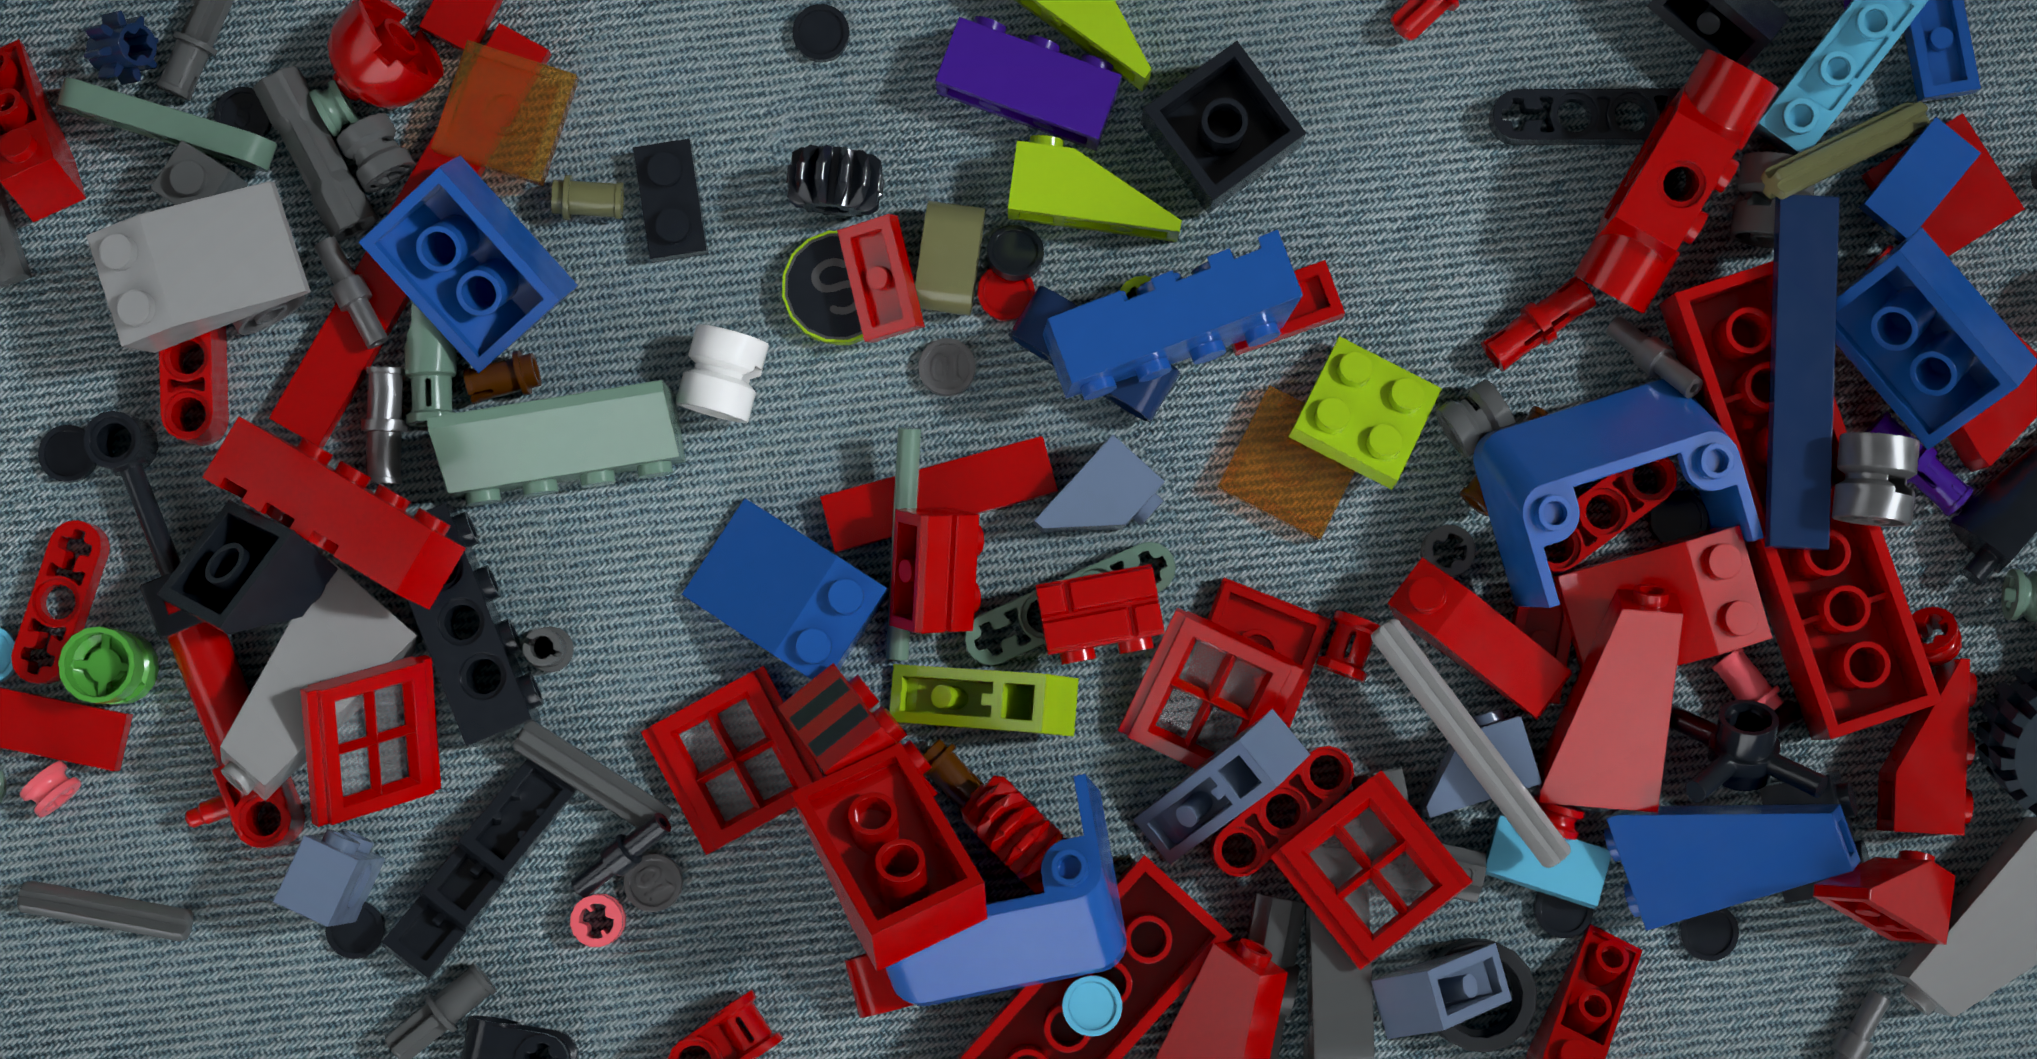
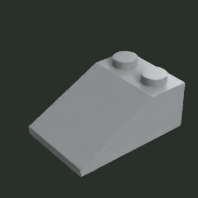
[86,181,311,353]

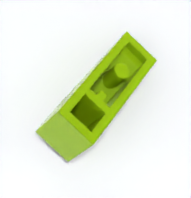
[1014,0,1152,91]
[1008,135,1182,242]
[889,664,1079,737]

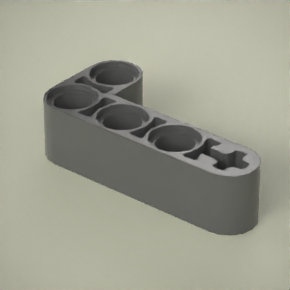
[1303,848,1375,1059]

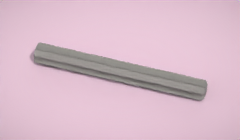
[1371,618,1571,868]

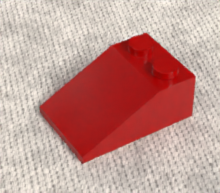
[1554,525,1772,669]
[791,742,988,972]

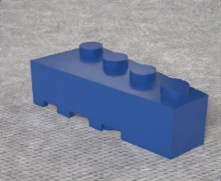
[1042,230,1303,400]

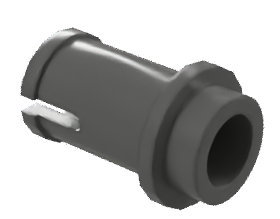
[523,626,574,673]

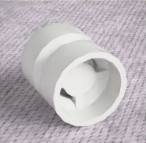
[675,324,769,423]

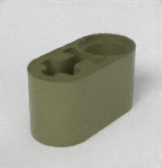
[915,200,986,316]

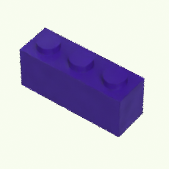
[935,16,1122,151]

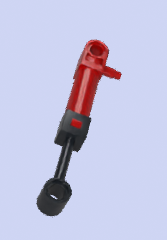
[83,410,306,848]

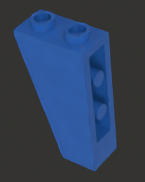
[1604,804,1861,931]

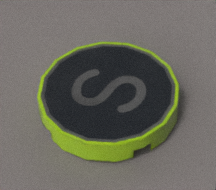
[782,231,864,345]

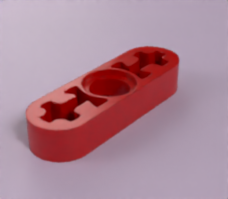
[11,520,110,684]

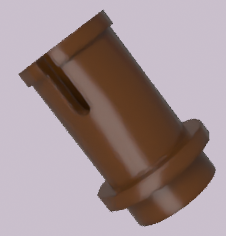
[463,350,542,405]
[923,739,984,813]

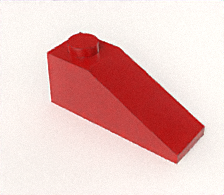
[1387,557,1573,720]
[1813,850,1956,945]

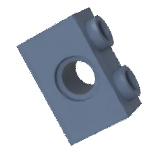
[273,829,386,927]

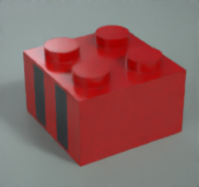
[778,663,938,797]

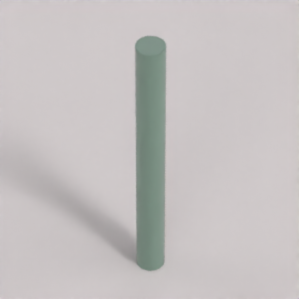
[885,427,921,660]

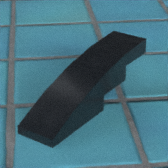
[382,759,578,982]

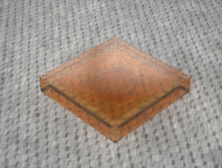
[431,40,579,186]
[1216,385,1355,541]

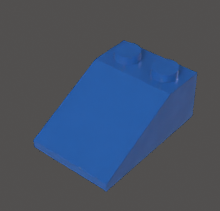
[681,498,889,680]

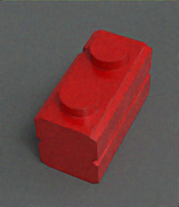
[889,507,984,634]
[1035,564,1165,665]

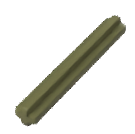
[1760,101,1930,199]

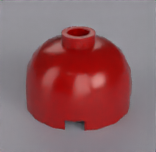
[327,0,444,109]

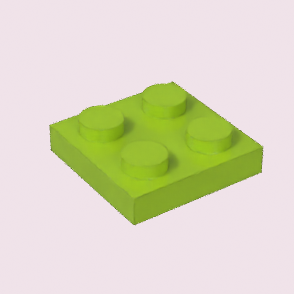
[1288,336,1442,490]

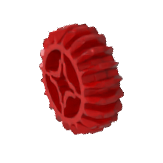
[961,775,1068,894]

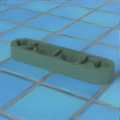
[55,77,277,172]
[965,542,1176,666]

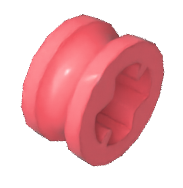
[20,761,81,818]
[570,894,626,947]

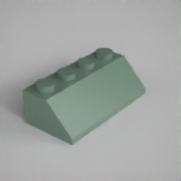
[426,380,686,506]

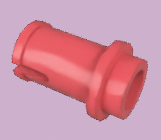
[1711,648,1784,710]

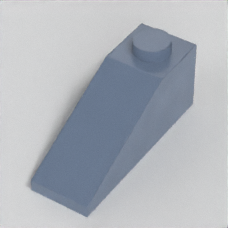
[1133,709,1311,864]

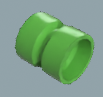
[58,626,159,705]

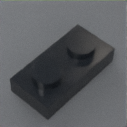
[633,138,709,263]

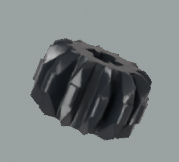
[786,144,884,217]

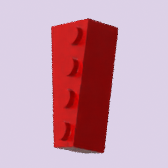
[202,416,466,610]

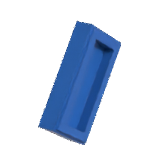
[1858,117,1981,242]

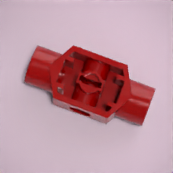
[1573,49,1779,314]

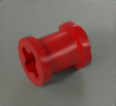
[1315,610,1381,683]

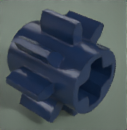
[83,11,159,85]

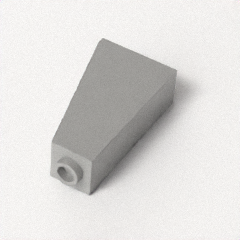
[220,559,417,801]
[1891,817,2037,1017]

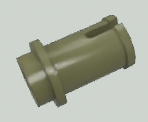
[551,175,624,220]

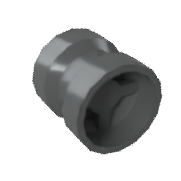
[337,113,416,192]
[1435,379,1516,458]

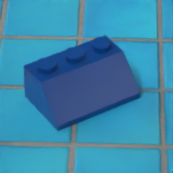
[359,155,578,374]
[1835,227,2037,450]

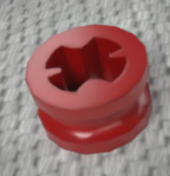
[1912,607,1962,666]
[1534,795,1585,840]

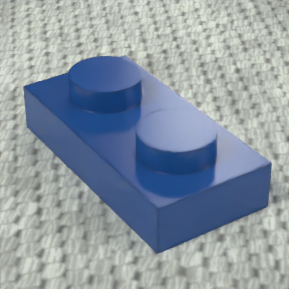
[1904,0,1981,102]

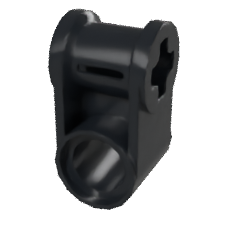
[461,1015,579,1059]

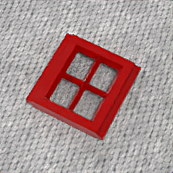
[1118,608,1304,769]
[300,655,441,827]
[641,666,824,855]
[1270,770,1473,971]

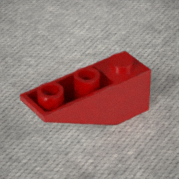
[0,39,86,222]
[1877,658,1977,836]
[1525,924,1643,1059]

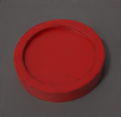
[978,268,1035,321]

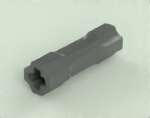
[253,66,379,242]

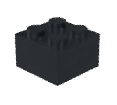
[1140,41,1306,214]

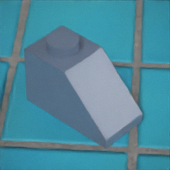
[1034,435,1165,533]
[1418,708,1542,818]
[1371,943,1512,1039]

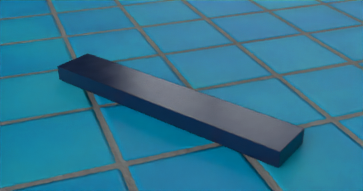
[1764,195,1840,551]

